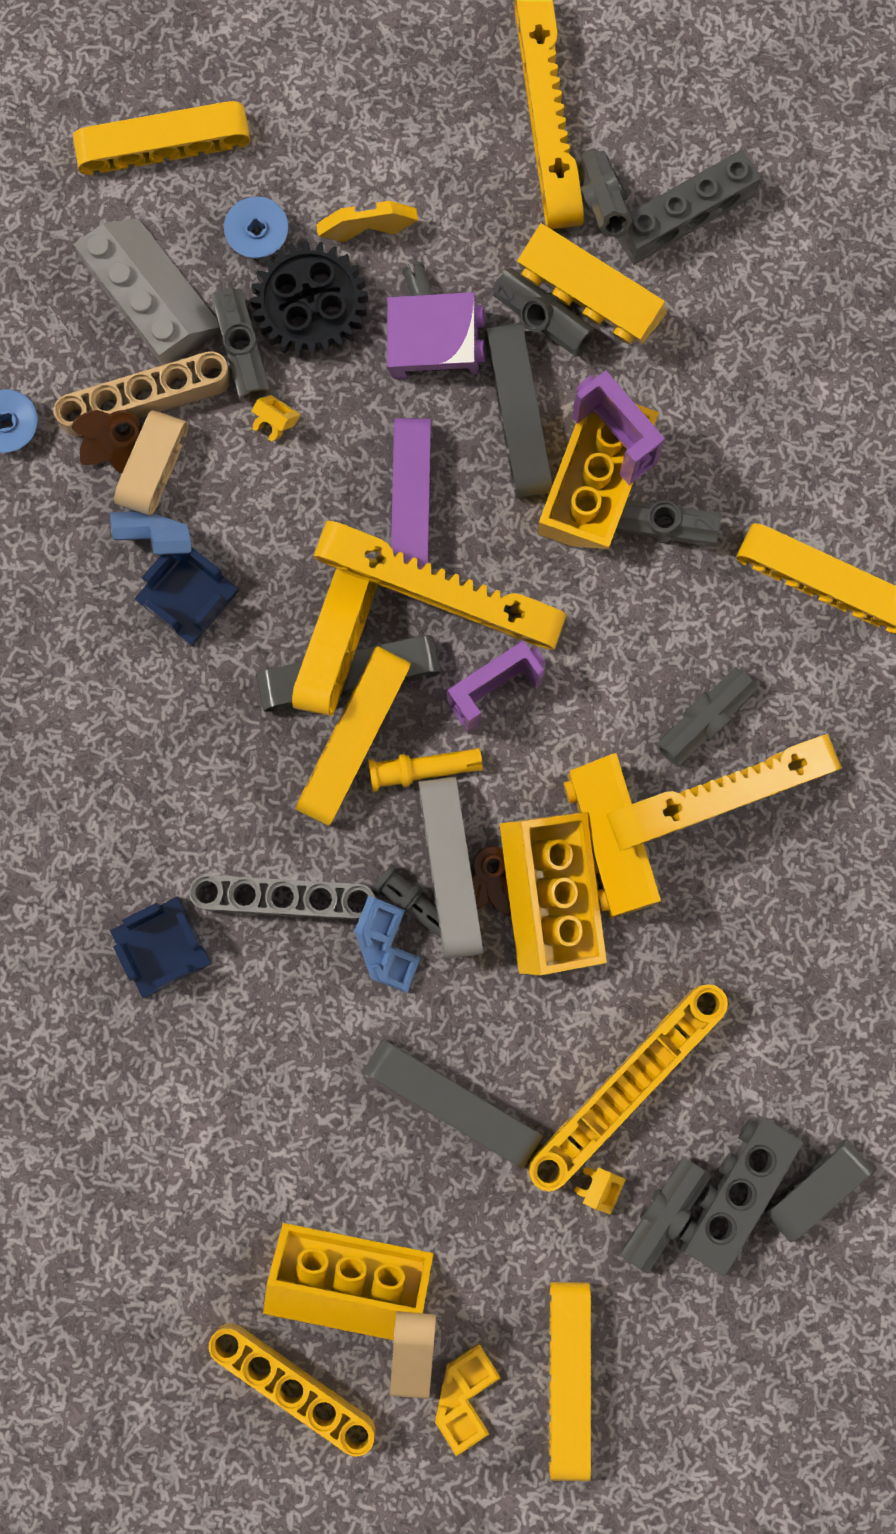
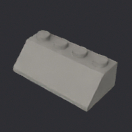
[73,218,220,365]

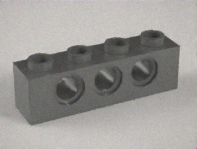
[617,149,761,265]
[679,1116,804,1277]

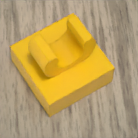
[251,395,301,442]
[574,1167,626,1215]

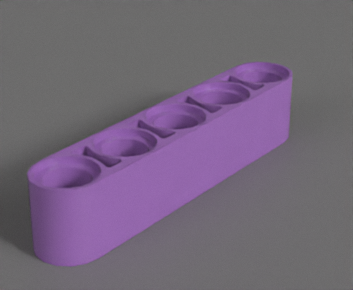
[390,418,431,593]

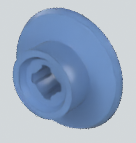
[224,197,288,258]
[0,389,38,453]

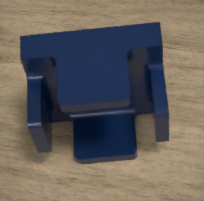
[134,548,239,646]
[110,896,212,999]

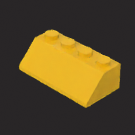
[517,223,667,345]
[537,404,659,549]
[563,753,661,918]
[499,812,607,975]
[263,1223,433,1340]

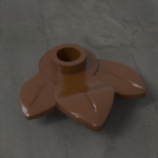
[71,410,142,474]
[472,846,511,916]

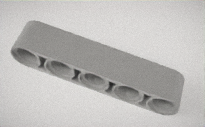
[418,777,483,960]
[189,875,375,920]

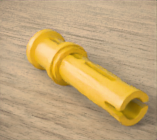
[368,747,483,792]

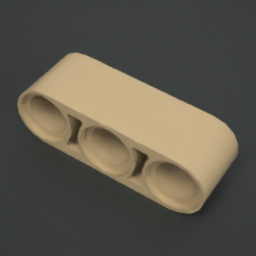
[114,410,188,516]
[390,1311,436,1399]

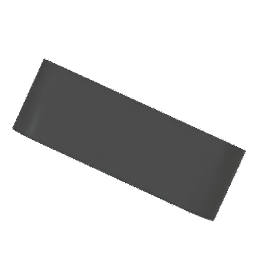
[764,1139,873,1242]

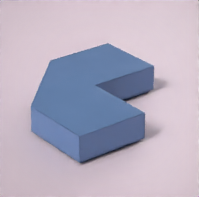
[110,511,191,555]
[354,896,421,993]

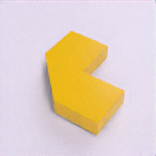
[316,201,418,242]
[435,1343,500,1456]

